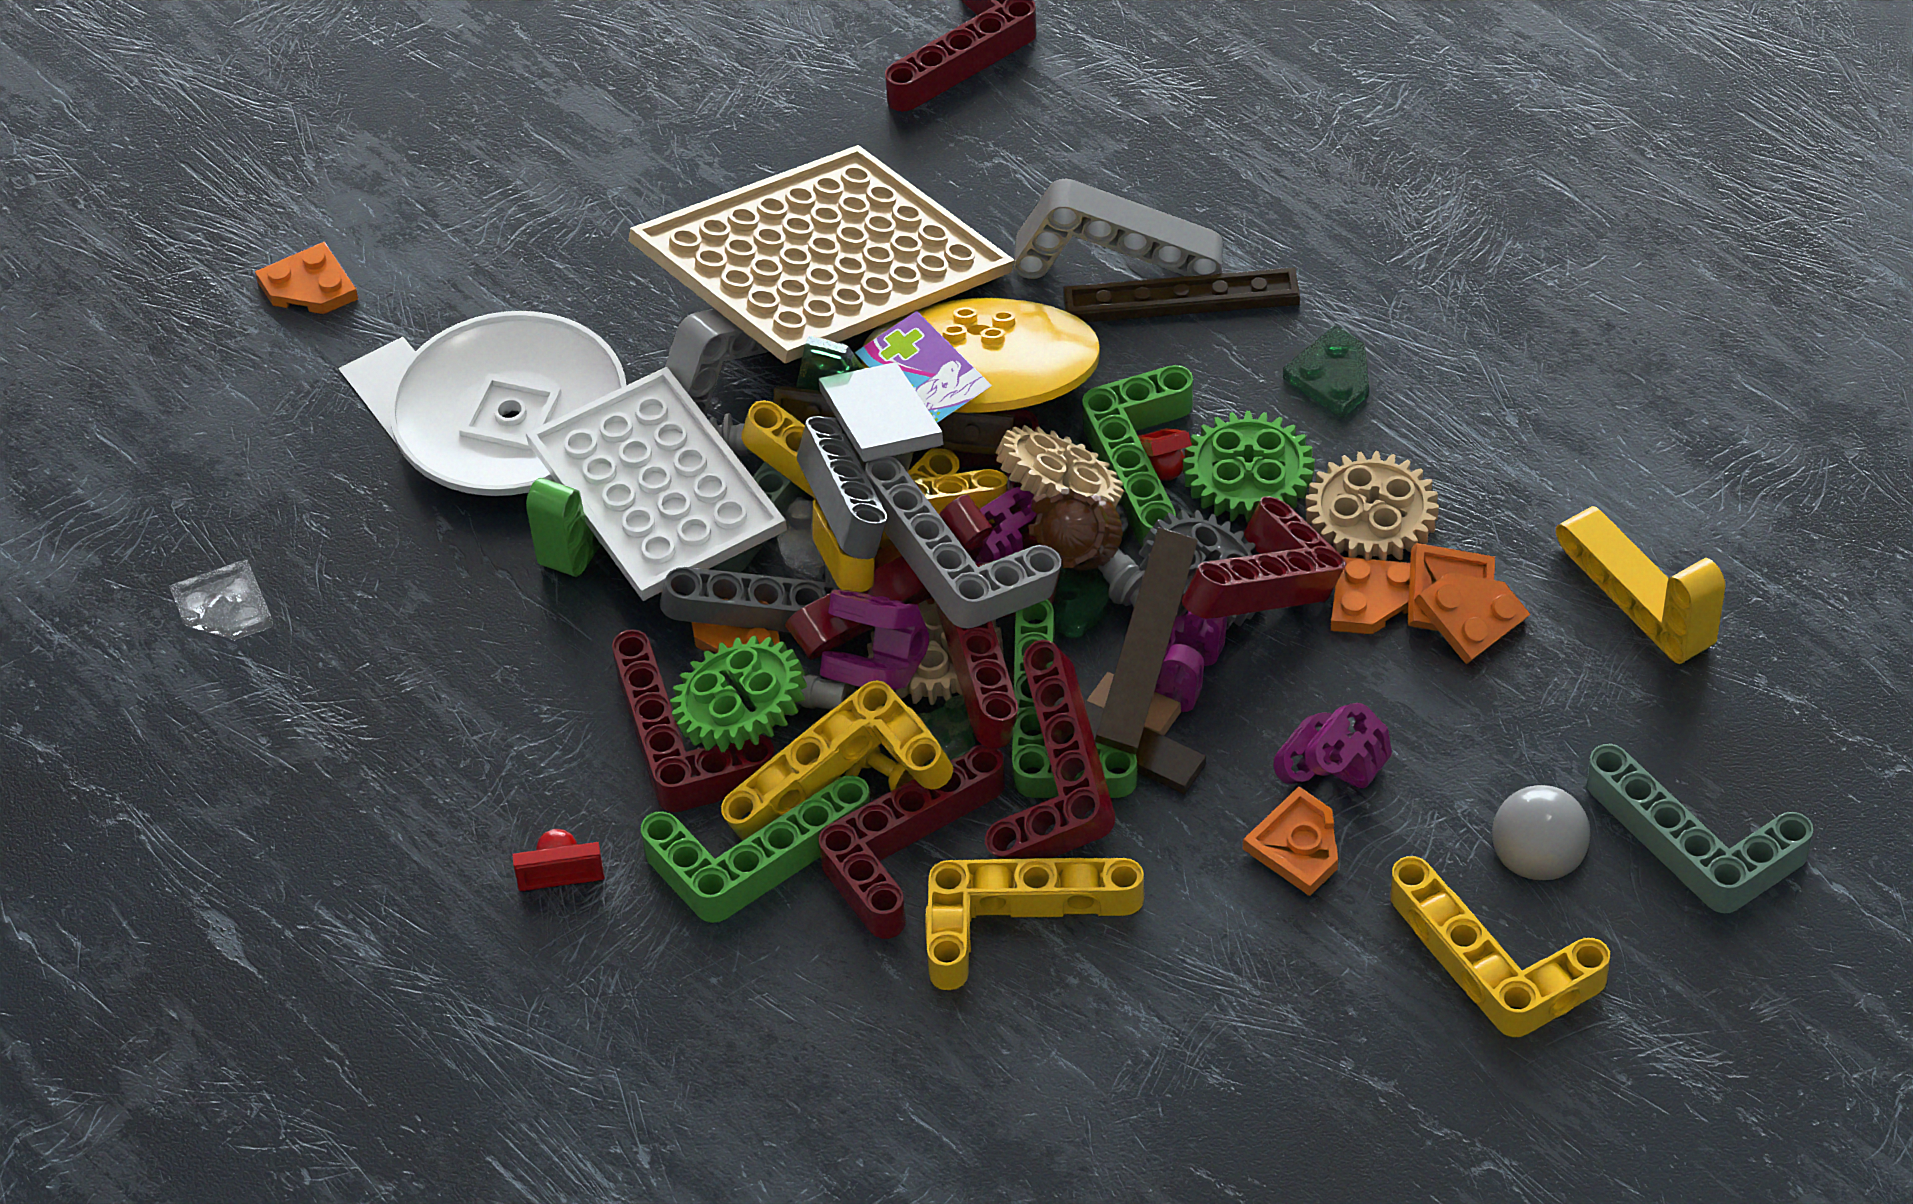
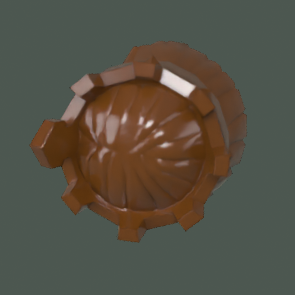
[1029,488,1123,572]

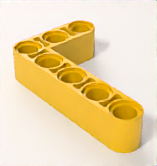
[741,400,959,548]
[813,469,1008,592]
[1555,506,1725,664]

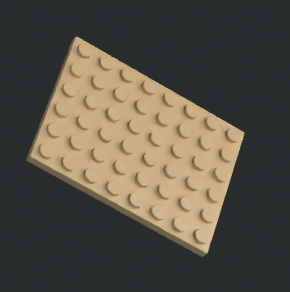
[628,145,1014,363]

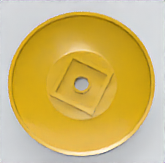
[861,298,1100,413]

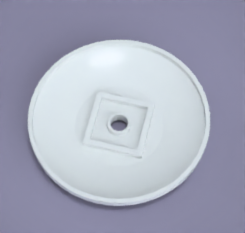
[389,311,626,496]

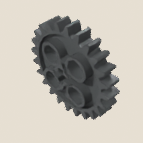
[1139,510,1256,629]

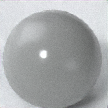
[1492,785,1590,880]

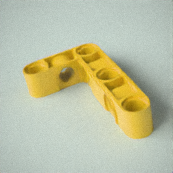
[721,680,953,840]
[1391,856,1610,1037]
[925,858,1144,990]

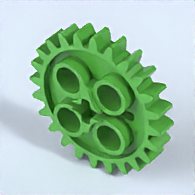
[1183,411,1315,523]
[670,636,807,752]

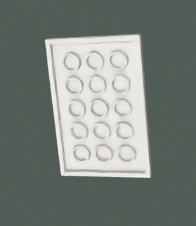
[526,367,787,601]

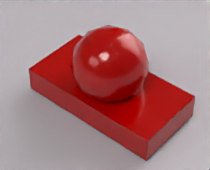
[1138,428,1192,481]
[512,829,605,891]

